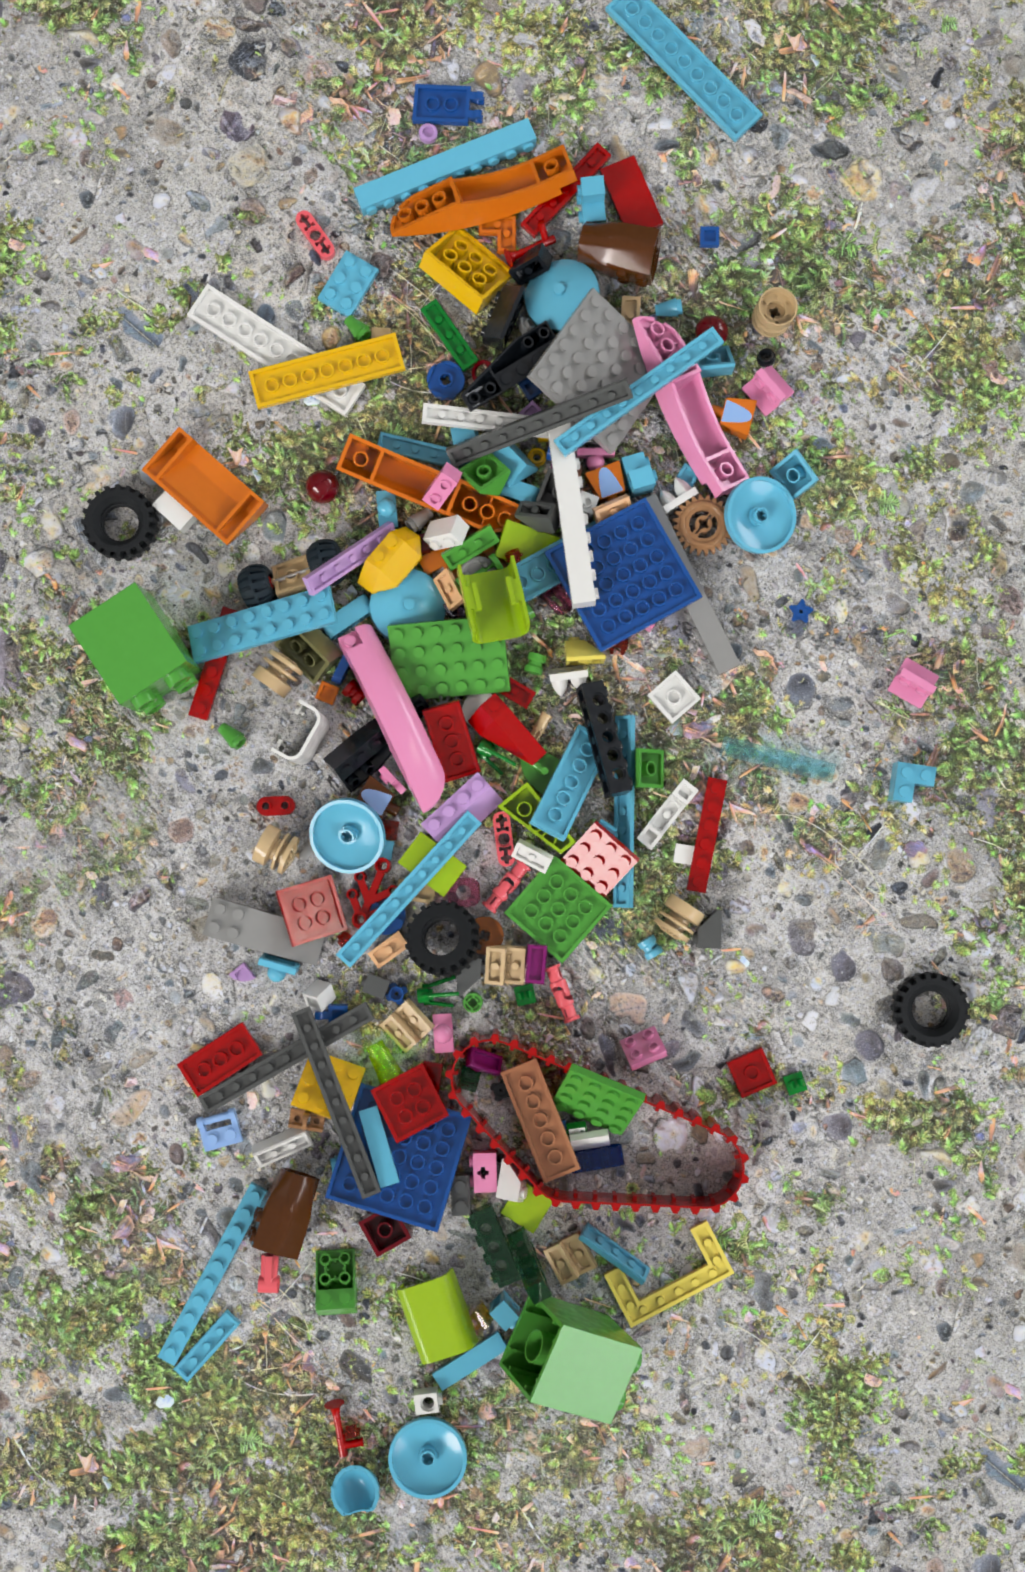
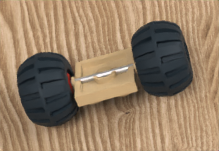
[237,539,347,608]

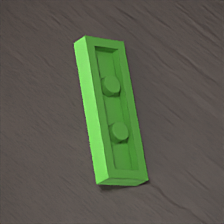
[441,523,500,571]

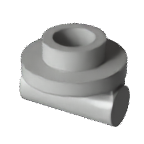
[516,317,535,335]

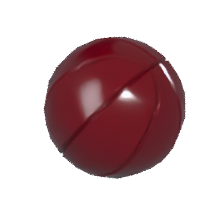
[695,315,728,347]
[305,470,339,504]

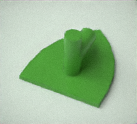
[520,753,560,794]

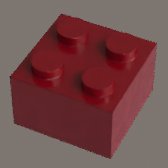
[358,1212,413,1257]

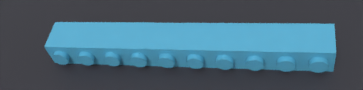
[353,118,537,216]

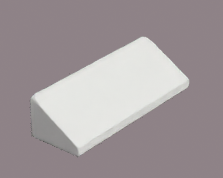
[251,1128,313,1168]

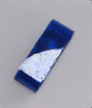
[572,1143,625,1173]

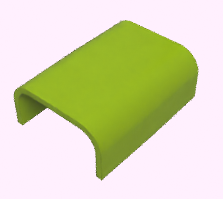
[457,555,530,644]
[396,1267,478,1365]

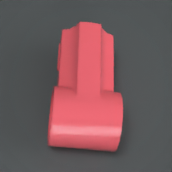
[258,1253,280,1293]

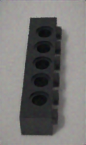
[576,680,633,799]

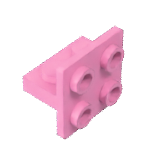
[742,365,794,417]
[887,658,939,709]
[620,1026,668,1071]

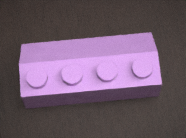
[421,772,503,843]

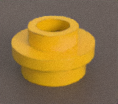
[528,448,546,467]

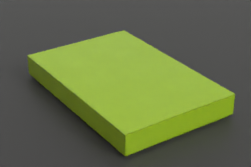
[495,519,560,563]
[398,832,467,897]

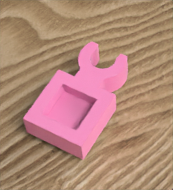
[378,765,407,795]

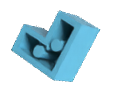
[576,175,606,227]
[620,452,658,498]
[888,761,937,804]

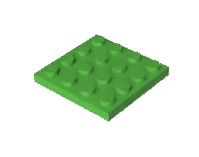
[504,855,613,963]
[553,1063,646,1135]

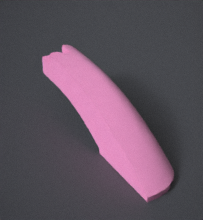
[632,316,750,498]
[338,624,445,814]

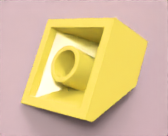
[564,637,606,666]

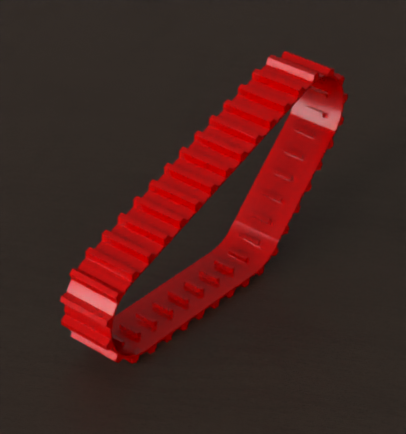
[445,1029,749,1215]

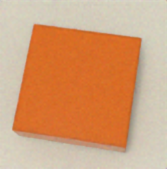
[315,681,340,706]

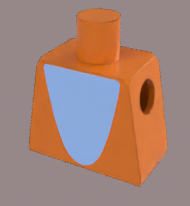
[712,398,757,440]
[584,461,625,504]

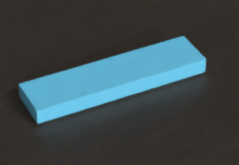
[377,432,451,467]
[358,1106,400,1188]
[578,1222,650,1285]
[173,1309,241,1382]
[432,1331,507,1391]

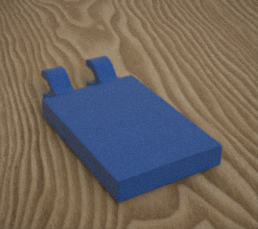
[412,84,485,126]

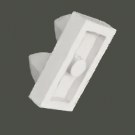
[659,477,699,515]
[548,664,588,696]
[511,838,554,874]

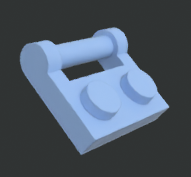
[196,1107,244,1152]

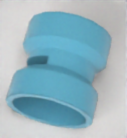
[637,934,664,961]

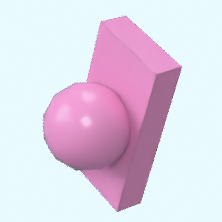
[576,447,615,471]
[432,1013,454,1053]

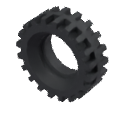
[81,484,159,561]
[404,900,482,978]
[891,972,970,1048]

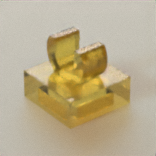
[470,1302,493,1331]

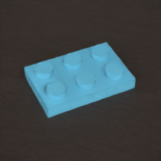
[317,250,379,317]

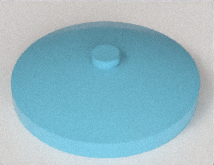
[525,259,600,333]
[724,476,796,554]
[369,569,446,640]
[309,798,386,874]
[388,1416,467,1499]

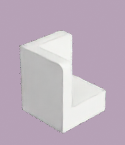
[302,979,336,1012]

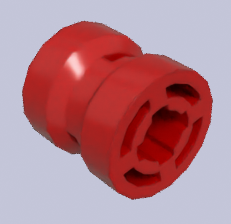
[341,679,365,706]

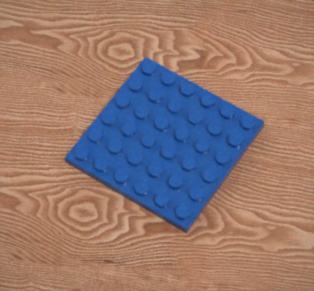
[544,497,703,652]
[325,1083,472,1233]

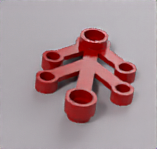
[346,857,398,929]

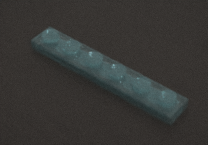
[719,736,836,783]

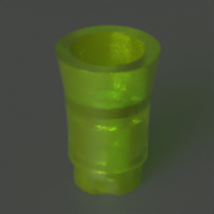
[366,1040,404,1085]

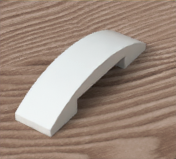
[636,778,699,850]

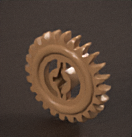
[672,494,731,557]

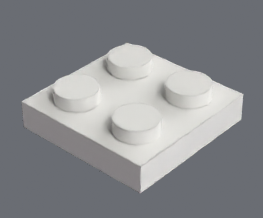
[647,670,701,724]

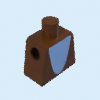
[357,776,401,819]

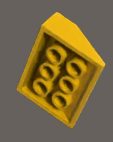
[419,229,512,315]

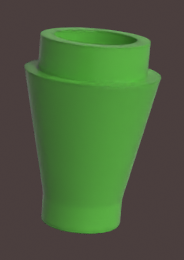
[344,315,371,342]
[218,723,246,750]

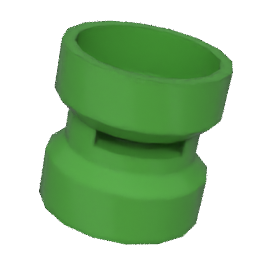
[524,652,547,676]
[463,992,483,1013]

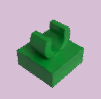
[514,983,536,1006]
[782,1070,808,1096]

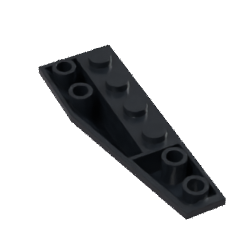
[460,321,556,412]
[323,694,429,793]

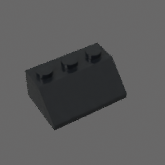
[480,285,525,352]

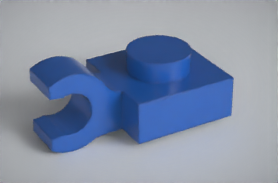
[315,1004,348,1022]

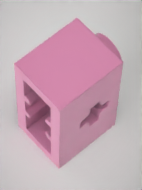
[422,462,462,510]
[469,1149,497,1193]

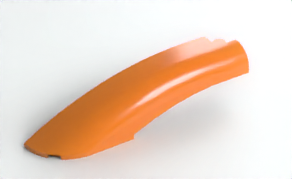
[390,144,578,237]
[336,433,521,532]

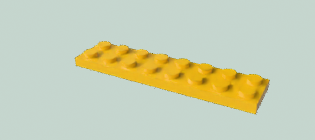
[248,332,406,410]

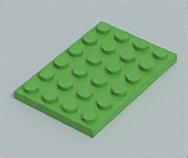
[387,618,511,699]

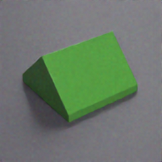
[459,453,511,496]
[635,748,664,789]

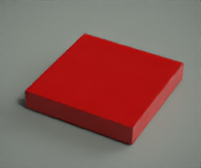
[726,1047,777,1098]

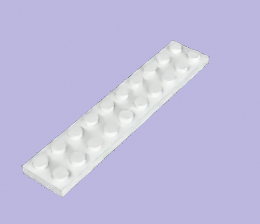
[187,283,366,418]

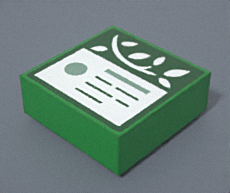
[566,1121,587,1140]

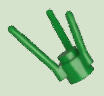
[476,739,516,775]
[417,975,459,1007]

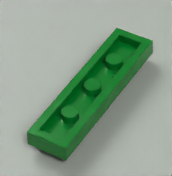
[420,299,479,373]

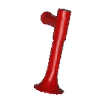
[504,221,556,267]
[324,1399,364,1457]

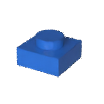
[699,226,719,248]

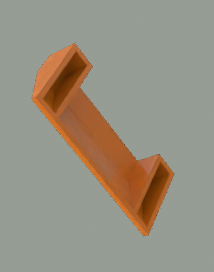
[142,427,269,546]

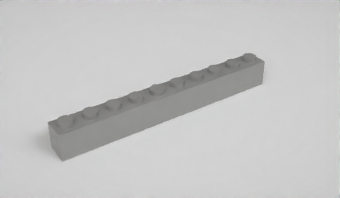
[646,493,740,676]

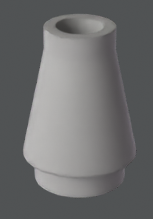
[405,508,434,533]

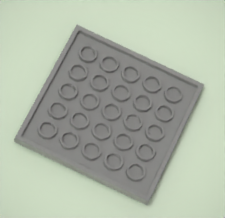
[526,288,654,454]

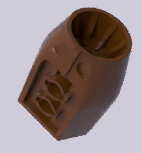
[577,221,661,287]
[247,1167,320,1260]

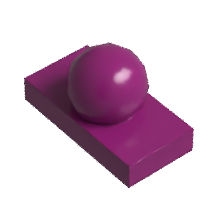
[524,944,547,985]
[466,1046,503,1076]

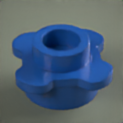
[385,983,408,1005]

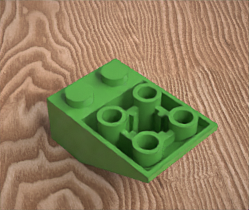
[315,1248,358,1316]

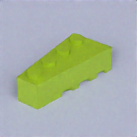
[497,782,577,854]

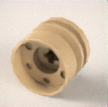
[751,287,798,338]
[252,649,304,699]
[252,824,300,874]
[653,893,705,943]

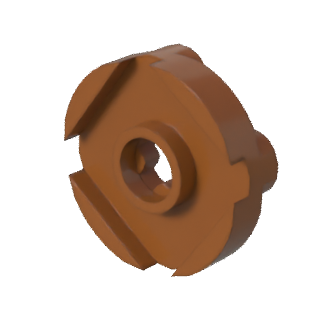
[475,916,504,955]

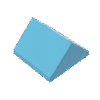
[697,345,735,378]
[492,444,538,488]
[769,449,819,500]

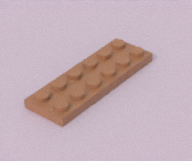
[500,1058,581,1183]

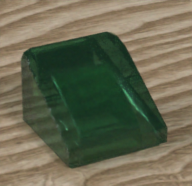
[457,1065,481,1092]

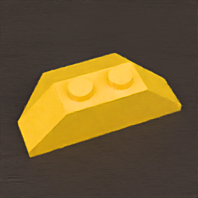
[357,526,422,594]

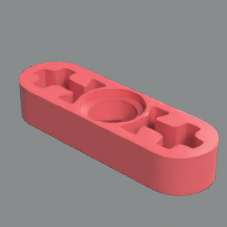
[296,210,335,261]
[493,811,515,867]

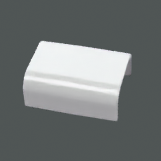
[271,699,329,765]

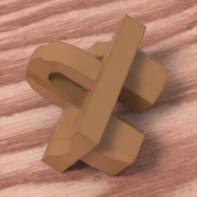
[288,1107,325,1133]

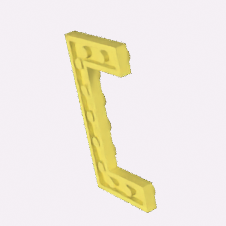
[603,1219,734,1328]

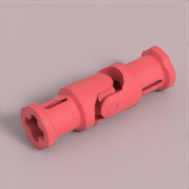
[482,860,531,914]
[545,963,580,1024]

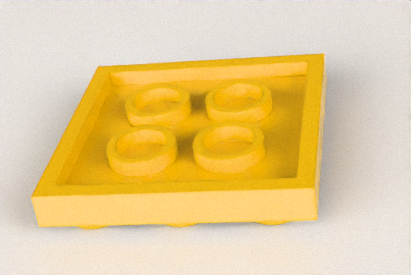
[291,1055,366,1120]

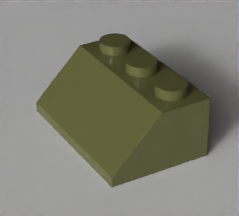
[274,629,343,684]

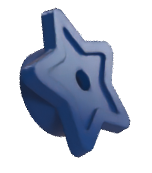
[789,599,814,623]

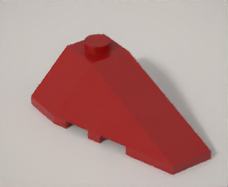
[468,693,547,766]

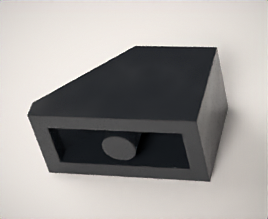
[508,243,553,286]

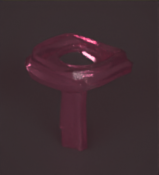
[541,585,572,615]
[447,878,480,907]

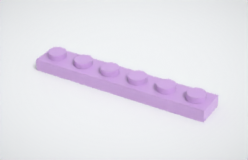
[302,521,396,596]

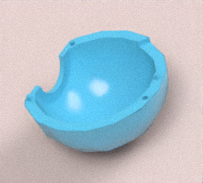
[331,1465,380,1516]

